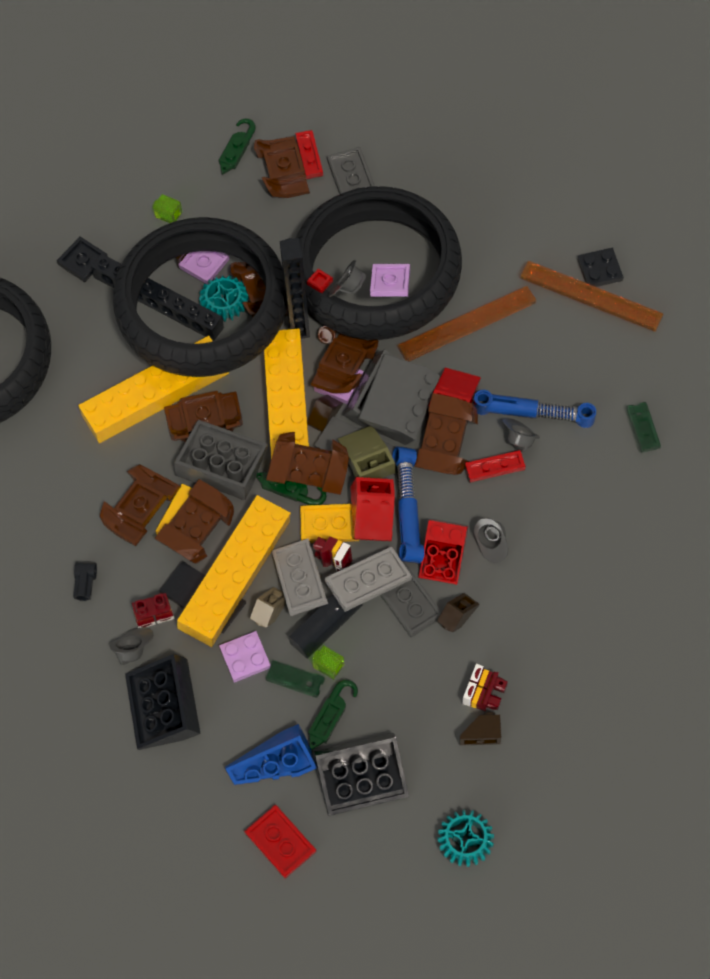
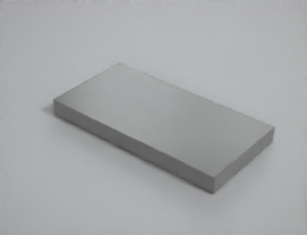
[272,538,328,616]
[325,546,412,612]

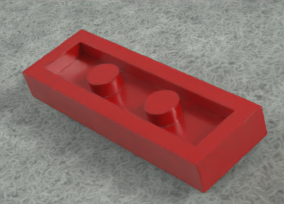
[295,130,323,179]
[465,450,526,483]

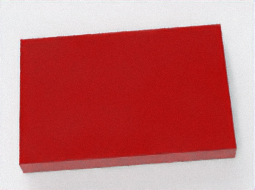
[244,804,317,879]

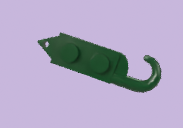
[219,118,256,175]
[256,472,327,505]
[308,680,358,750]

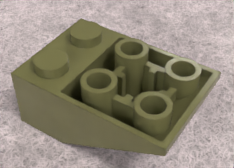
[338,426,395,478]

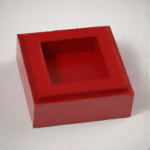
[307,269,333,294]

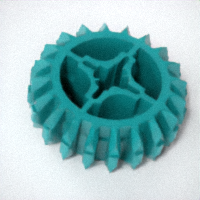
[199,274,249,322]
[438,810,494,867]

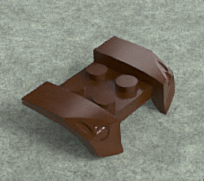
[254,136,310,198]
[231,262,288,318]
[311,334,379,393]
[164,391,243,442]
[415,393,478,475]
[266,432,349,495]
[100,464,181,546]
[155,479,234,564]

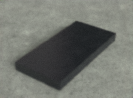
[159,561,246,634]

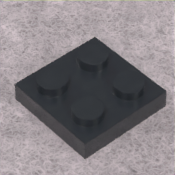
[57,236,108,282]
[578,247,624,289]

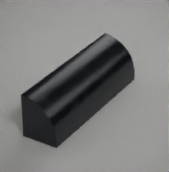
[289,595,363,659]

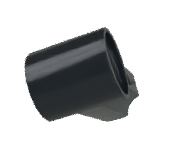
[73,562,97,601]

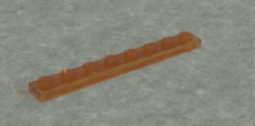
[521,261,663,332]
[398,286,536,362]

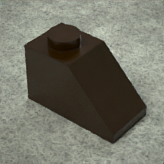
[437,593,480,632]
[460,712,501,745]

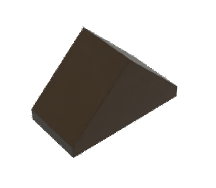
[307,395,343,432]

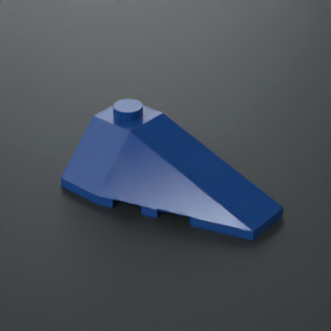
[225,724,317,785]

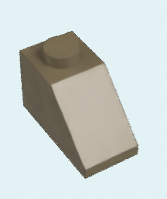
[250,587,286,628]

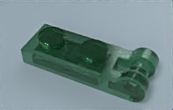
[627,402,661,453]
[266,660,325,697]

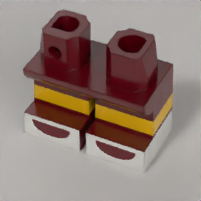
[313,536,353,572]
[132,593,175,628]
[463,664,508,711]

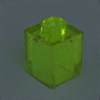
[153,194,182,223]
[312,645,345,680]

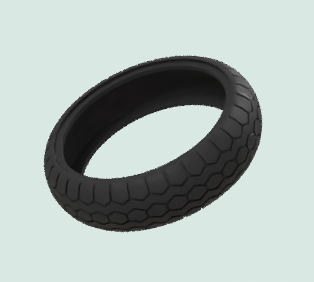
[296,186,462,340]
[113,217,287,377]
[0,277,51,423]

